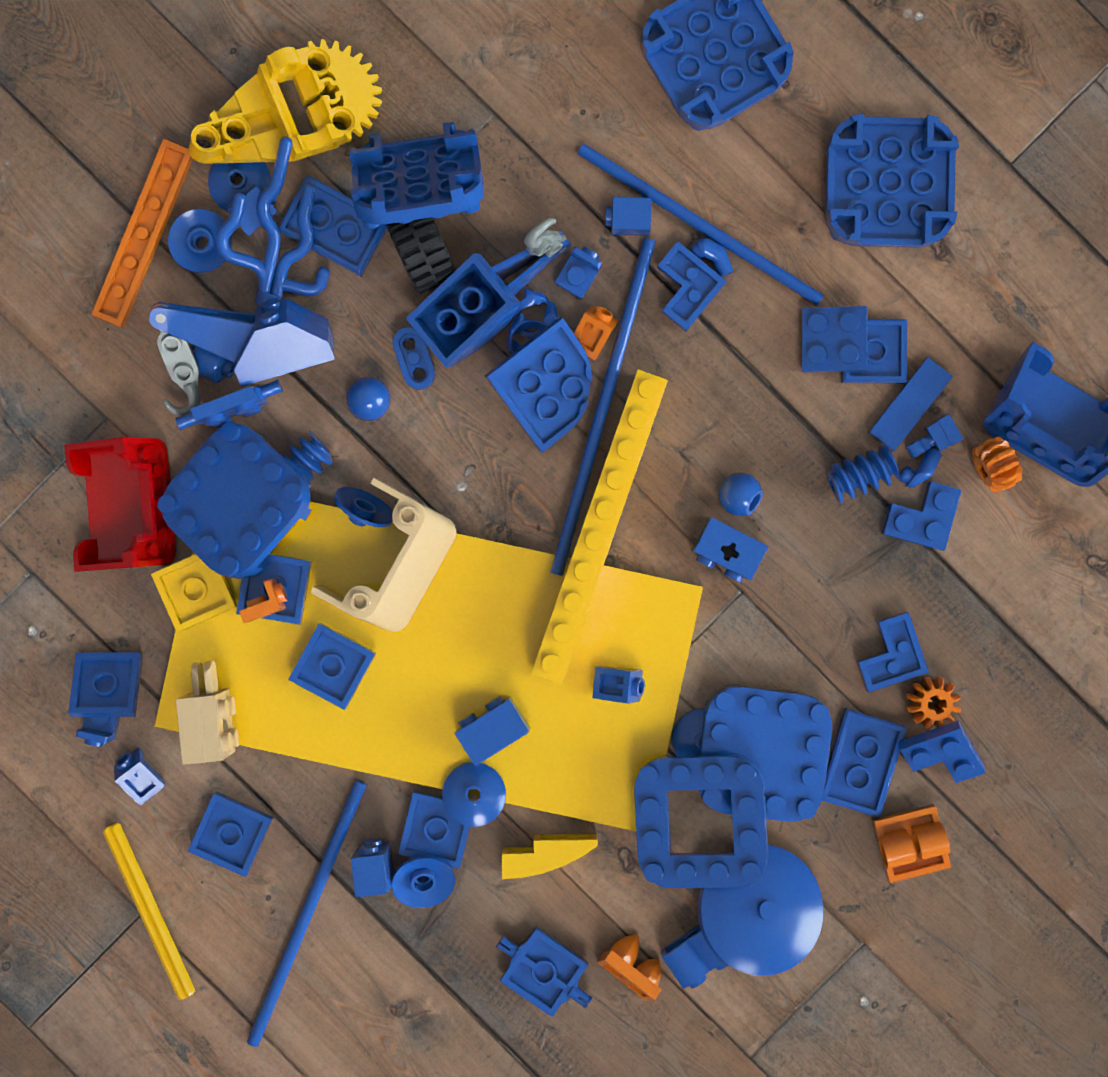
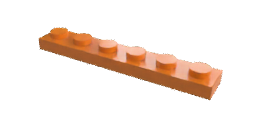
[91,139,193,329]

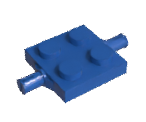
[175,379,283,430]
[496,926,592,1017]

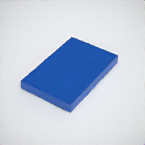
[278,175,388,277]
[822,708,907,818]

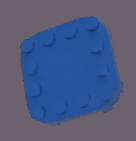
[641,0,794,131]
[825,113,959,248]
[349,122,485,229]
[158,422,312,579]
[698,684,832,822]

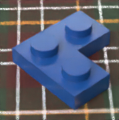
[657,241,727,332]
[881,481,962,551]
[856,612,929,693]
[899,720,986,783]

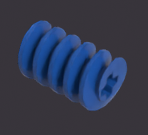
[281,430,333,482]
[827,445,900,503]

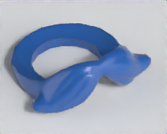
[512,289,559,338]
[507,313,548,354]

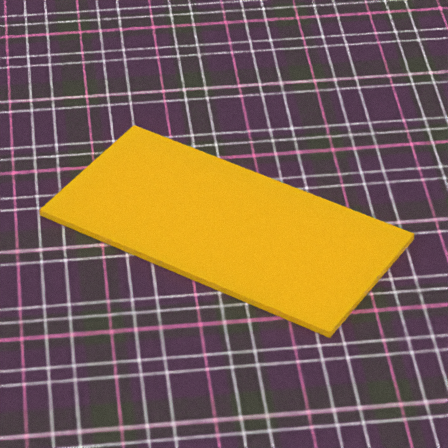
[154,501,703,831]

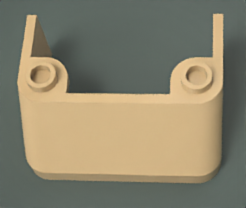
[310,478,457,632]

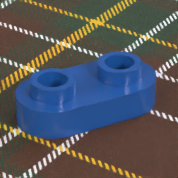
[393,327,436,390]

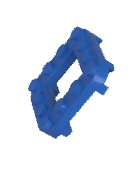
[634,754,769,888]

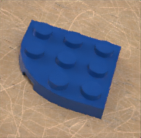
[484,317,592,453]

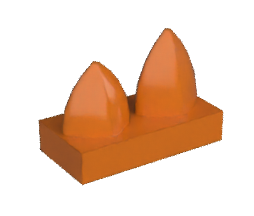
[596,934,662,1001]

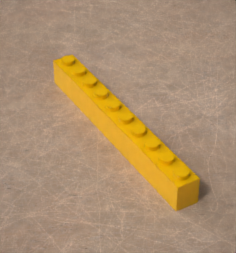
[531,369,668,685]

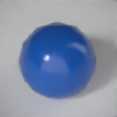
[346,377,390,421]
[718,472,763,516]

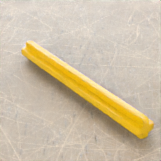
[103,823,195,1000]

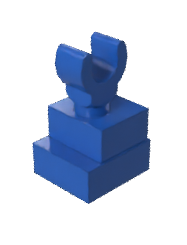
[906,414,964,458]

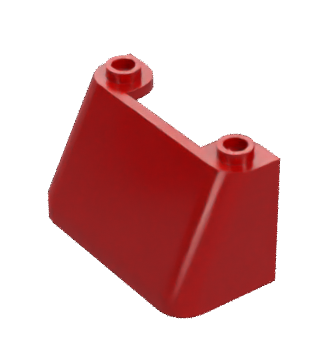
[64,437,176,572]

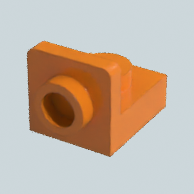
[574,306,618,360]
[239,579,288,623]

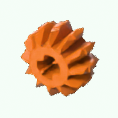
[972,436,1022,493]
[906,676,961,730]

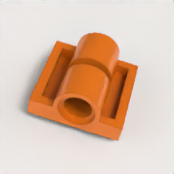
[872,804,952,883]

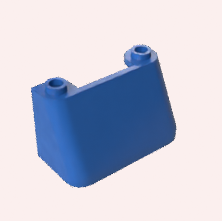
[983,342,1108,487]

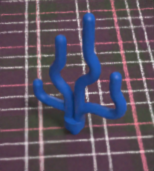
[216,136,330,304]

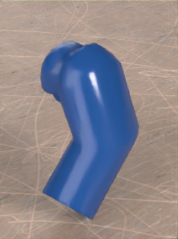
[691,238,734,277]
[899,448,942,488]

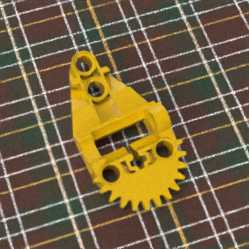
[188,39,382,164]

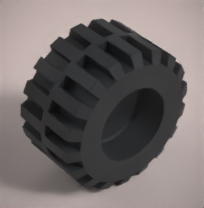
[386,217,456,294]

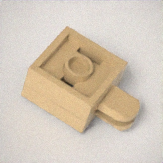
[176,660,239,765]

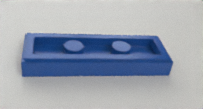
[868,357,953,452]

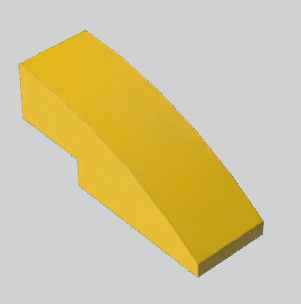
[502,833,598,879]

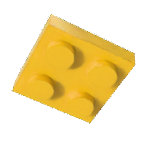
[151,554,238,632]

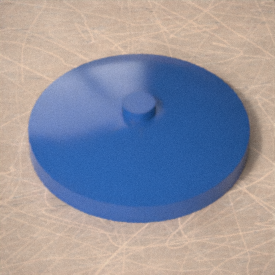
[697,845,823,976]

